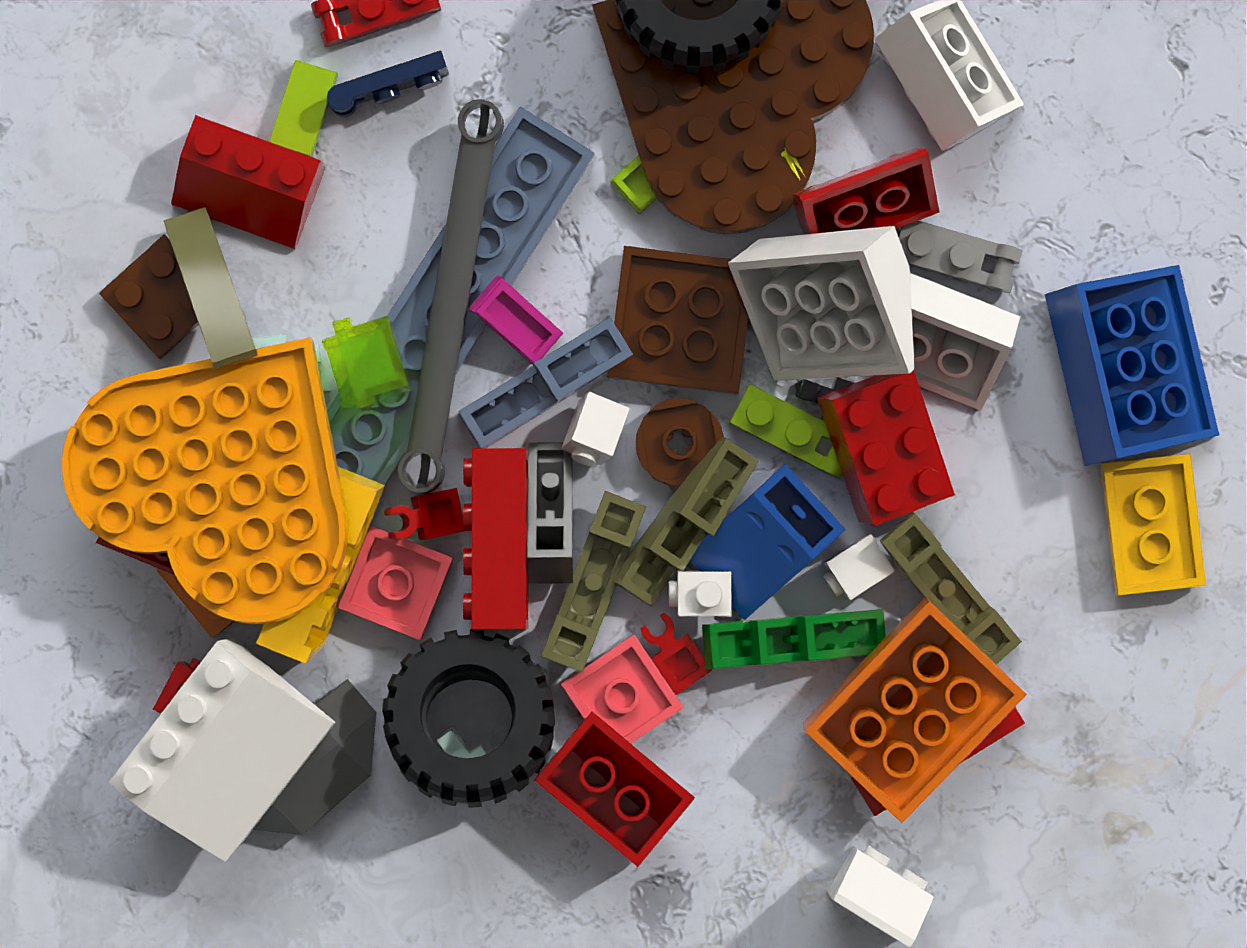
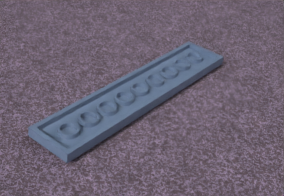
[327,106,595,488]

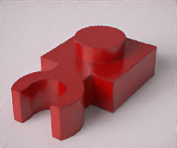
[384,488,466,540]
[640,612,713,695]

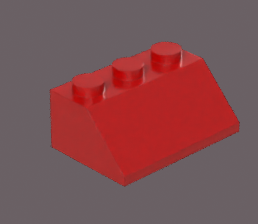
[171,115,325,249]
[792,148,940,235]
[534,711,695,867]

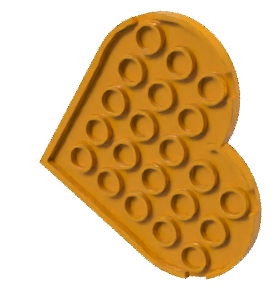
[62,337,348,624]

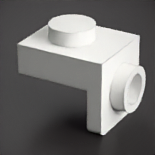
[669,572,731,616]

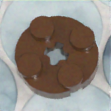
[636,398,724,487]

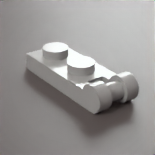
[898,220,1023,293]

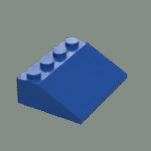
[1044,265,1219,466]

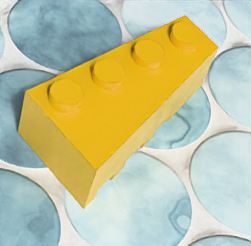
[256,467,385,664]

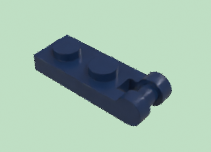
[327,50,449,118]

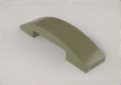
[541,491,646,672]
[879,512,1022,664]

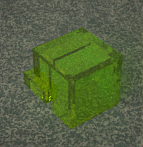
[322,316,413,412]

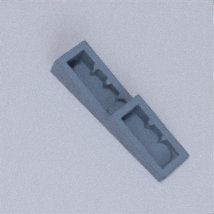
[458,317,633,448]

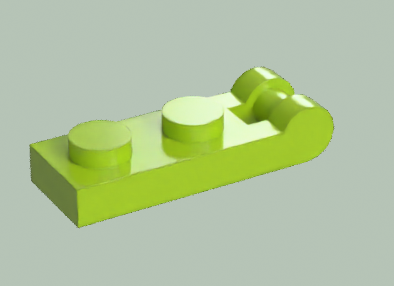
[729,384,842,479]

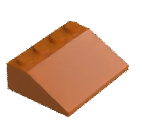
[802,596,1027,823]

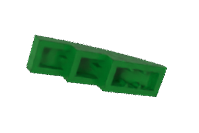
[702,609,886,669]

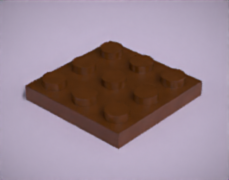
[607,246,749,395]

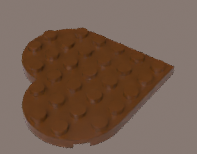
[592,0,874,234]

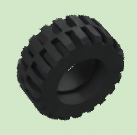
[615,0,782,73]
[382,629,555,808]

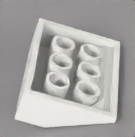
[728,226,914,380]
[109,637,336,862]

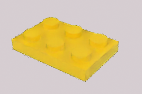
[1100,454,1206,595]

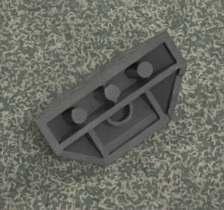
[253,679,377,835]

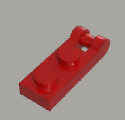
[311,0,441,47]

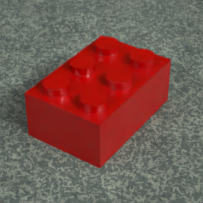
[817,370,955,526]

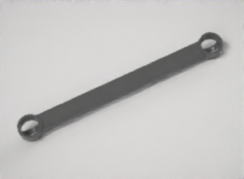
[398,99,504,494]

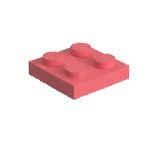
[338,525,454,640]
[561,634,684,743]

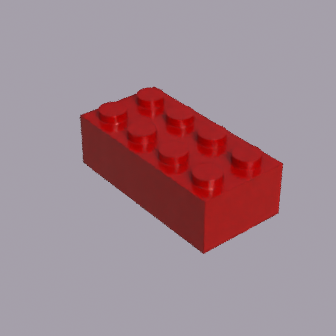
[463,448,529,629]

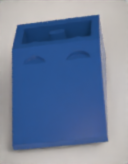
[690,464,846,620]

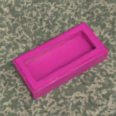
[468,275,563,365]

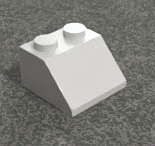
[827,845,934,948]

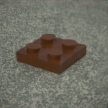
[99,234,199,359]

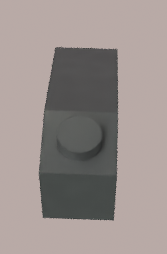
[527,442,573,584]

